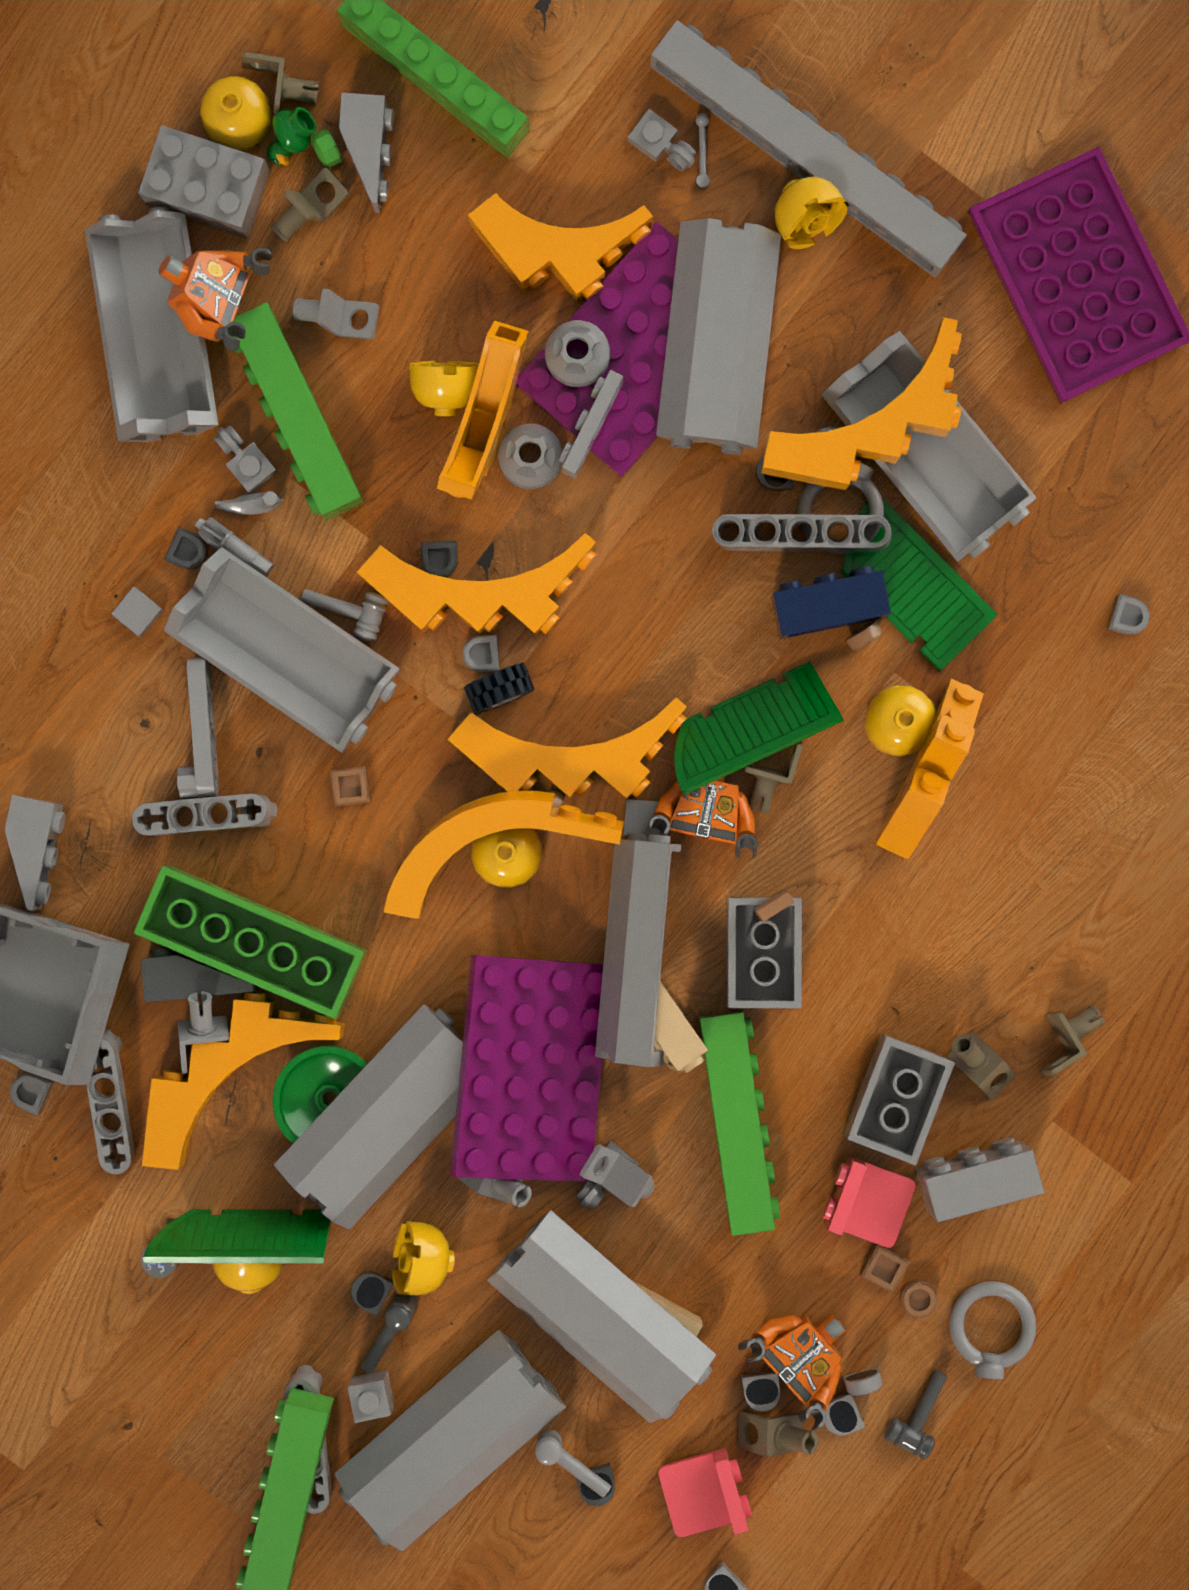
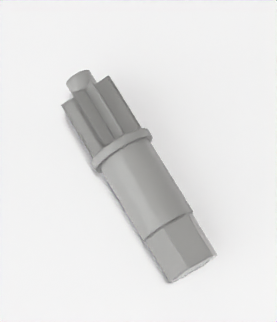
[195,517,275,577]

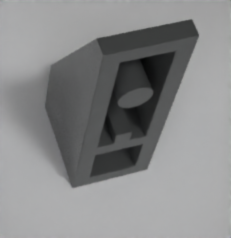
[140,948,259,1002]

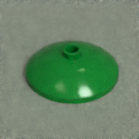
[272,1046,368,1144]

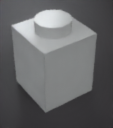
[348,1369,395,1423]

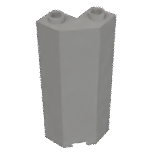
[85,207,219,442]
[656,218,781,455]
[821,331,1037,562]
[164,547,400,753]
[595,833,681,1067]
[274,1004,463,1230]
[487,1210,716,1423]
[335,1329,566,1551]

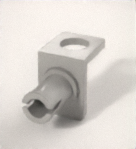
[293,289,379,339]
[177,991,229,1074]
[580,1144,654,1207]
[456,1177,532,1207]

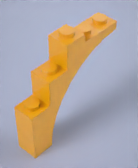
[761,318,962,491]
[357,533,597,636]
[447,698,687,799]
[142,992,345,1170]

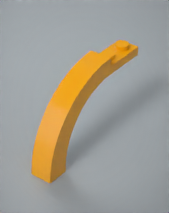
[384,791,624,919]

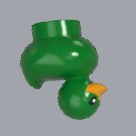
[266,107,317,166]

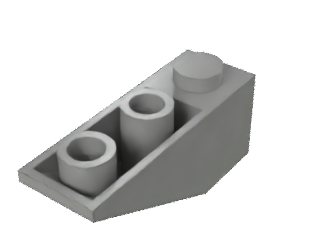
[339,93,394,213]
[4,795,66,911]

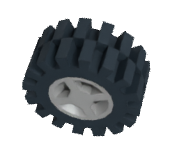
[464,662,535,715]

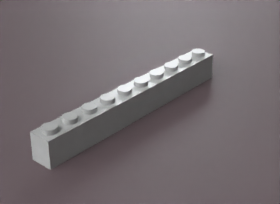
[650,20,966,278]

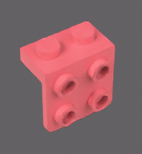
[822,1156,916,1248]
[658,1447,752,1537]

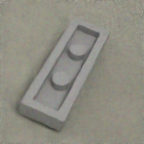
[559,370,623,480]

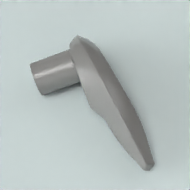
[215,491,284,515]

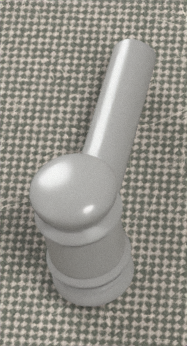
[301,589,389,642]
[535,1429,611,1498]

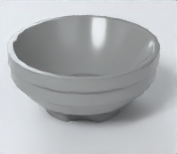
[545,320,610,387]
[498,424,563,490]

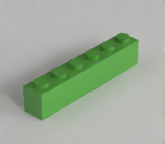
[337,0,530,158]
[232,302,365,521]
[699,1010,780,1236]
[236,1388,334,1590]

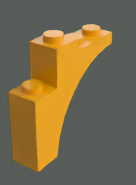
[468,193,653,303]
[437,320,529,500]
[876,678,984,859]

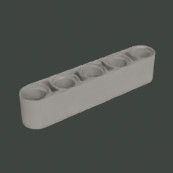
[712,514,892,552]

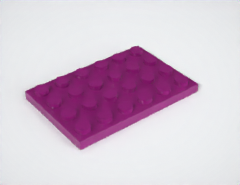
[967,146,1189,404]
[516,221,678,478]
[450,954,603,1182]

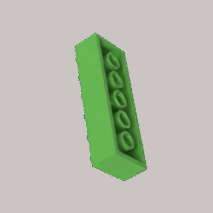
[133,865,368,1019]

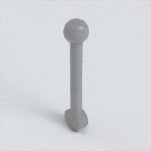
[695,113,710,189]

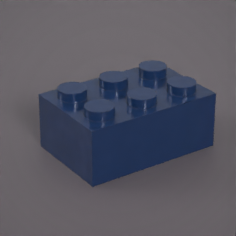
[771,566,891,639]

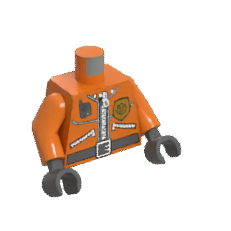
[158,247,272,351]
[645,777,758,858]
[738,1314,846,1431]

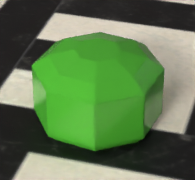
[312,129,343,168]

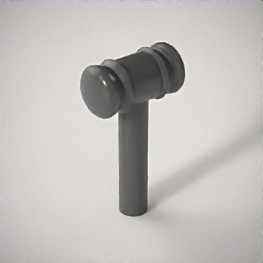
[360,1294,418,1373]
[884,1369,948,1460]

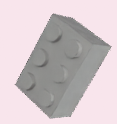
[138,125,270,239]
[726,897,802,1008]
[843,1033,955,1166]
[915,1137,1045,1223]

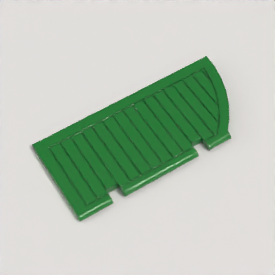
[840,496,998,672]
[674,661,844,796]
[143,1209,332,1263]

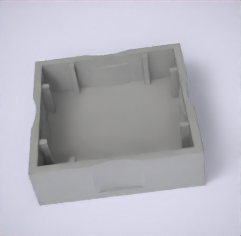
[0,903,130,1085]

